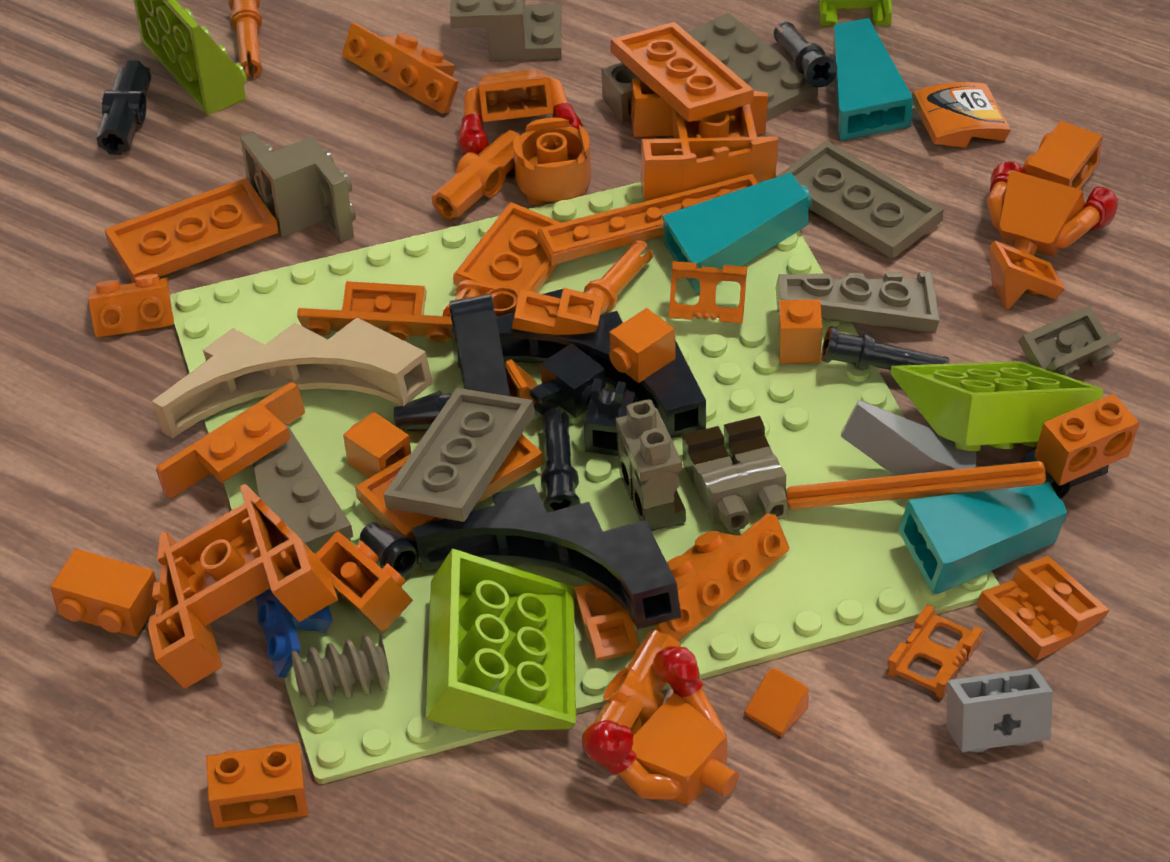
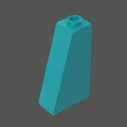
[833,18,913,141]
[662,173,812,293]
[898,482,1067,594]

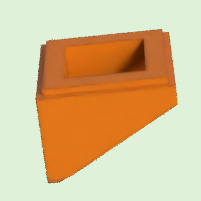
[505,360,538,405]
[744,667,809,737]

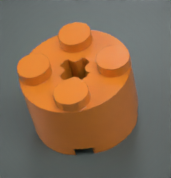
[513,118,591,205]

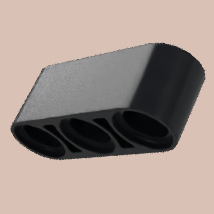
[449,294,510,396]

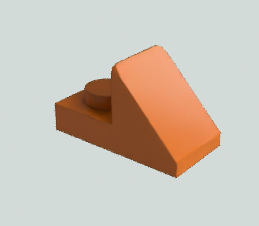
[989,240,1065,310]

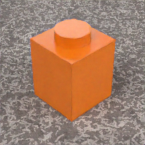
[778,299,822,364]
[609,308,676,383]
[343,412,411,478]

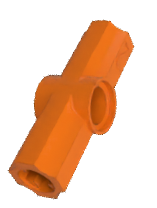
[431,130,520,221]
[594,630,681,736]

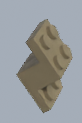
[450,0,562,62]
[240,131,356,243]

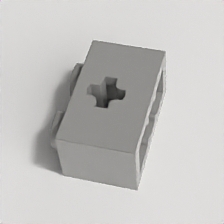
[946,668,1053,752]

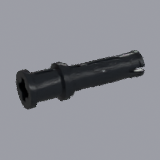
[773,21,837,88]
[821,326,949,370]
[541,409,581,513]

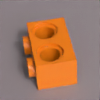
[1035,393,1140,486]

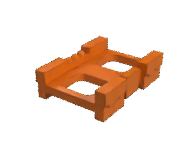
[668,261,747,324]
[888,604,983,699]

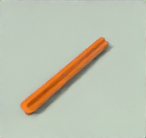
[786,461,1046,509]

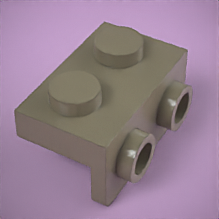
[1018,305,1122,377]

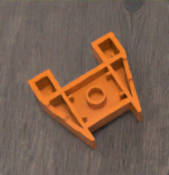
[631,79,779,199]
[148,483,338,689]

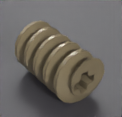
[291,633,390,706]

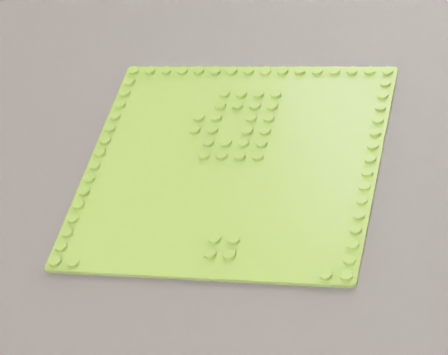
[170,180,999,784]

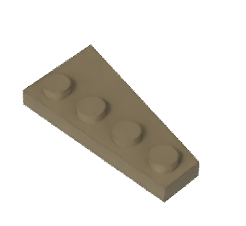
[775,272,940,333]
[253,423,353,553]

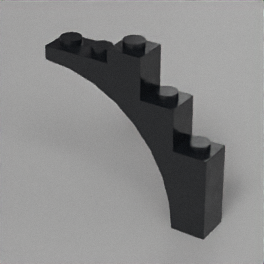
[451,289,706,438]
[412,484,681,629]

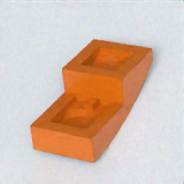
[511,288,603,335]
[574,584,640,662]

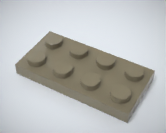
[687,13,818,122]
[776,140,944,259]
[383,388,535,522]

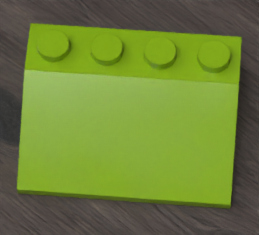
[133,0,247,116]
[891,361,1104,451]
[426,549,576,731]

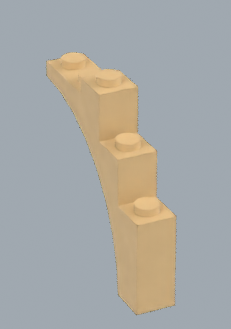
[152,318,433,438]

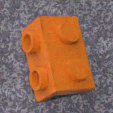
[88,274,174,338]

